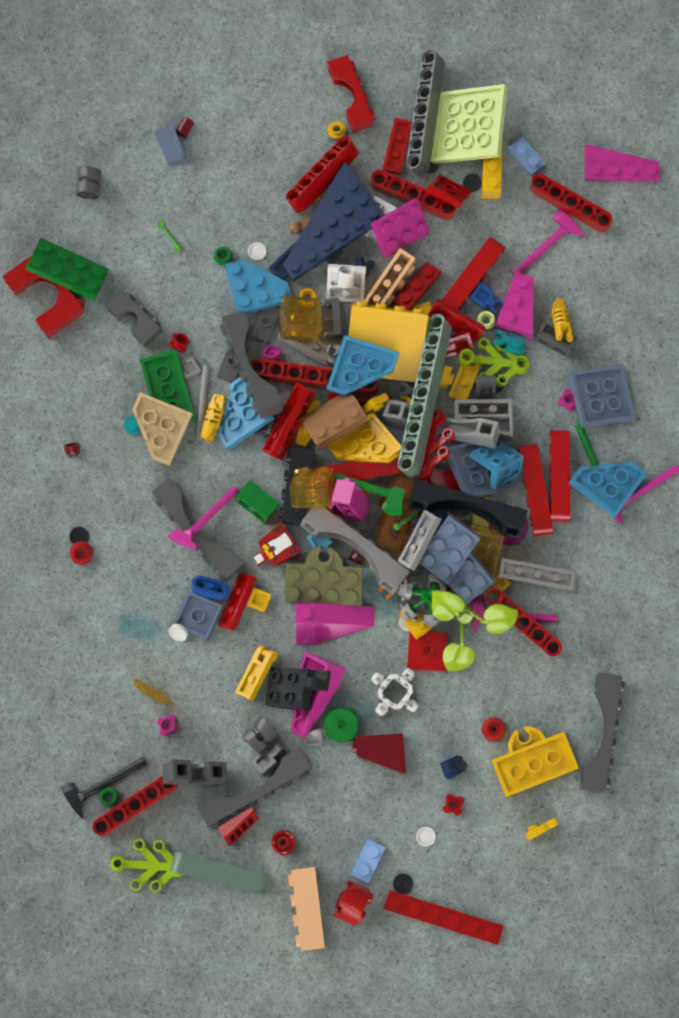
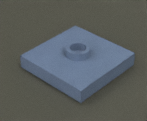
[172,590,224,641]

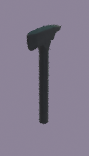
[61,757,147,819]

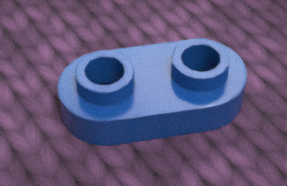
[191,576,230,600]

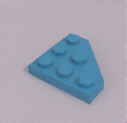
[225,259,293,314]
[326,335,399,396]
[218,377,275,450]
[569,462,647,518]

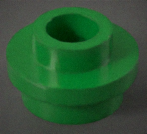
[214,247,232,265]
[99,787,119,807]

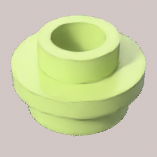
[477,311,496,330]

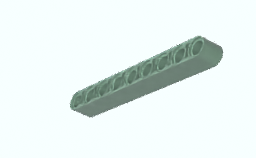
[398,314,452,478]

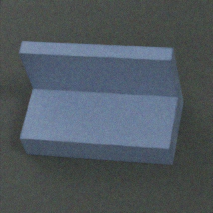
[155,119,185,166]

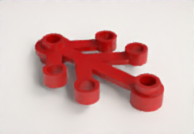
[412,409,455,480]

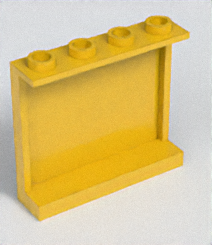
[348,301,428,382]

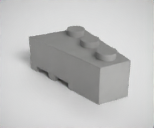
[453,399,513,441]

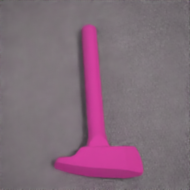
[512,209,583,275]
[615,465,679,525]
[167,487,239,549]
[472,596,557,632]

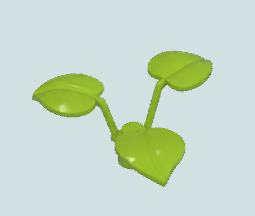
[431,591,518,672]

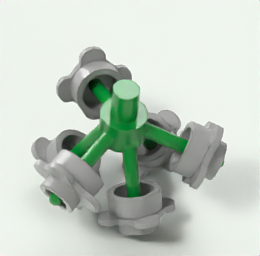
[397,574,447,627]

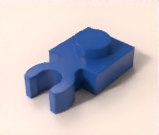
[469,282,503,315]

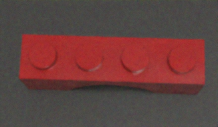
[327,55,375,133]

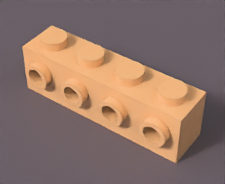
[364,248,416,306]
[288,867,325,951]

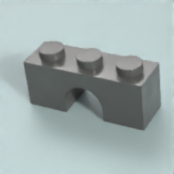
[105,289,161,347]
[162,759,227,786]

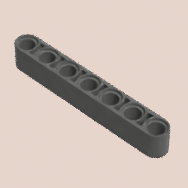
[406,50,445,176]

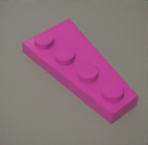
[584,144,660,182]

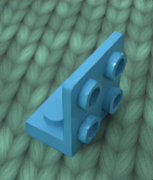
[470,439,523,490]

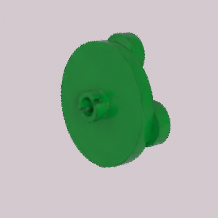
[324,708,359,742]

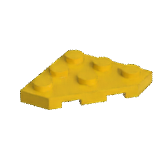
[327,412,401,463]

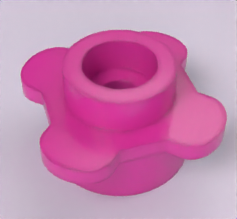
[557,389,575,411]
[157,715,179,736]

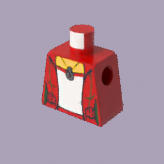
[253,522,301,567]

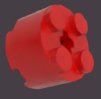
[332,879,374,926]

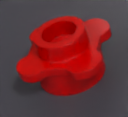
[169,333,190,353]
[443,794,464,816]

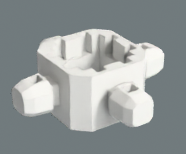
[371,668,419,717]

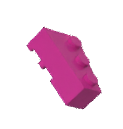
[495,271,534,341]
[330,478,370,522]

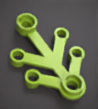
[458,338,530,387]
[110,839,184,892]

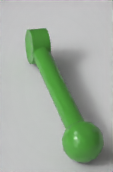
[157,220,183,252]
[393,511,422,530]

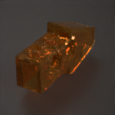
[373,473,418,554]

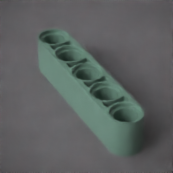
[170,852,269,894]

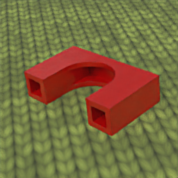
[2,255,85,339]

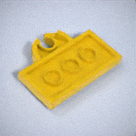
[491,726,579,797]

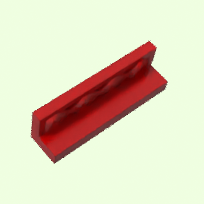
[262,382,317,461]

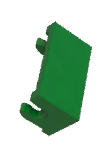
[236,480,280,524]

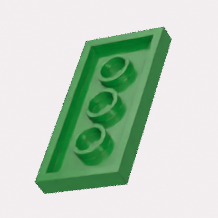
[25,237,109,301]
[140,350,196,424]

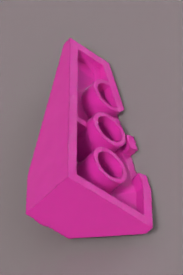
[291,652,346,738]

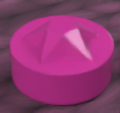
[263,345,282,361]

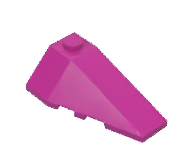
[296,603,374,645]

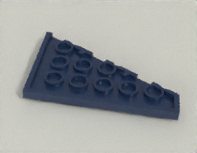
[283,162,385,282]

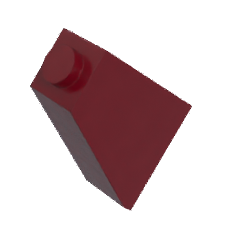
[352,733,406,774]

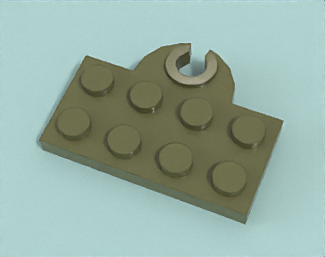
[285,546,364,606]

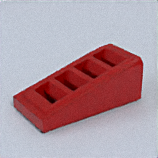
[218,807,259,846]

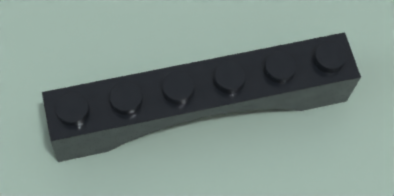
[407,479,528,539]

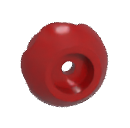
[69,541,94,565]
[481,717,506,741]
[271,830,296,855]

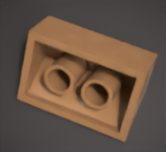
[300,393,368,451]

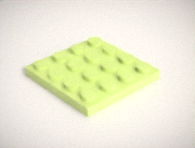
[431,84,508,164]

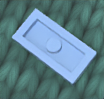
[508,136,546,176]
[350,839,385,883]

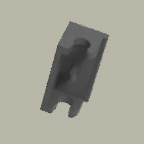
[318,298,342,340]
[534,321,577,357]

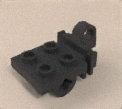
[265,667,331,710]

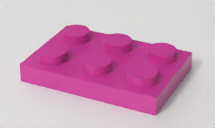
[371,199,430,258]

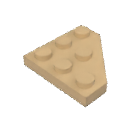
[132,392,193,466]

